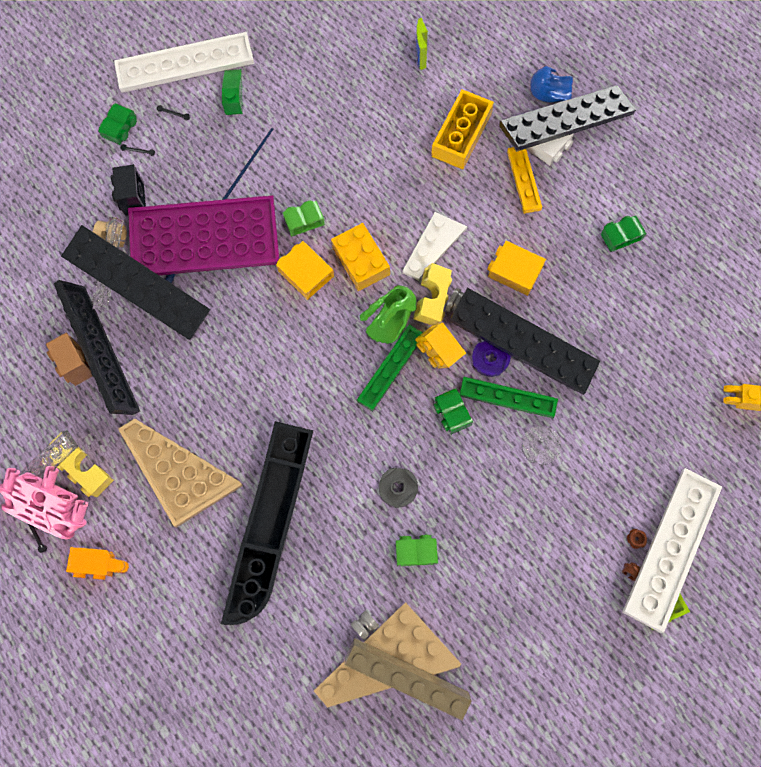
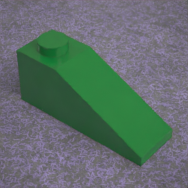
[222,69,243,115]

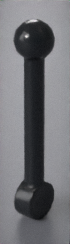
[157,105,190,120]
[120,144,155,156]
[25,522,47,553]

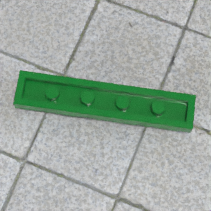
[357,324,423,412]
[460,377,558,419]

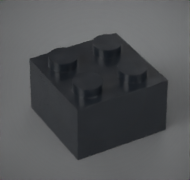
[111,164,146,216]

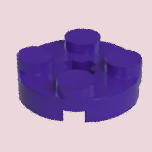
[472,341,511,377]

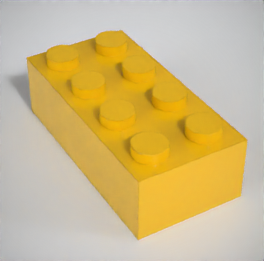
[431,89,494,170]

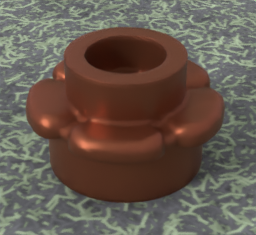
[627,529,647,549]
[622,562,641,581]

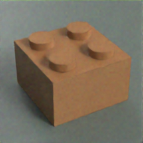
[46,332,93,386]

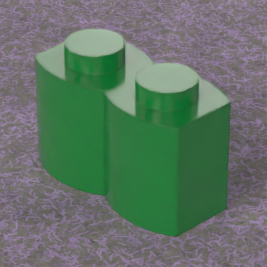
[98,103,137,145]
[601,216,647,252]
[433,388,473,435]

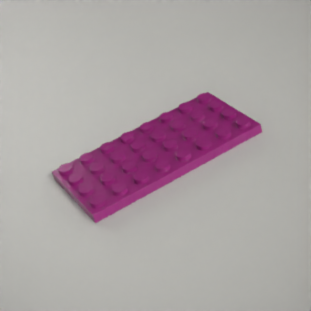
[128,195,279,276]

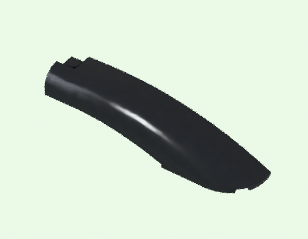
[221,421,314,625]

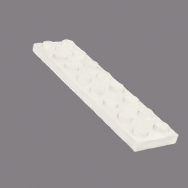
[114,32,254,93]
[623,468,722,633]

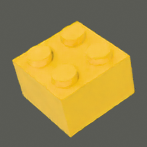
[415,322,466,369]

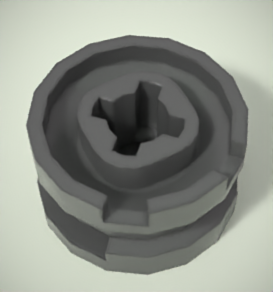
[446,287,464,313]

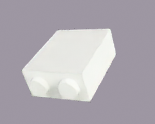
[526,134,574,166]

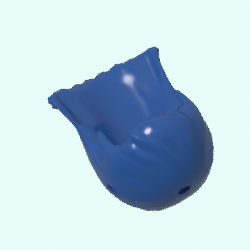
[530,66,573,103]

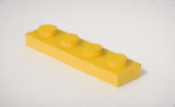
[507,147,542,214]

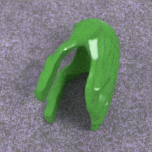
[360,285,417,344]

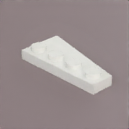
[402,212,467,281]

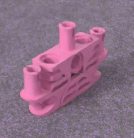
[0,466,88,539]

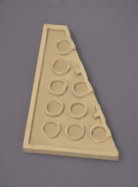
[118,419,243,528]
[314,602,461,708]

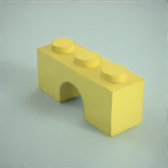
[413,263,452,325]
[51,439,114,498]

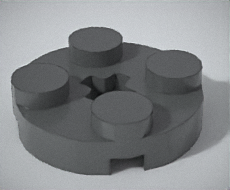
[379,468,418,508]

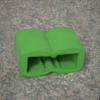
[283,201,325,237]
[395,535,438,567]

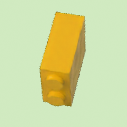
[487,240,546,296]
[276,241,334,300]

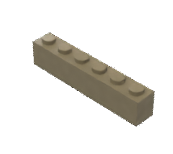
[345,638,472,721]

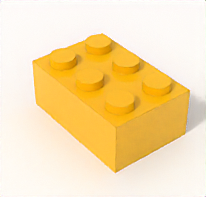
[331,223,390,291]

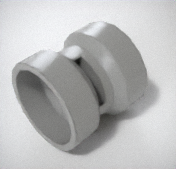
[350,610,379,640]

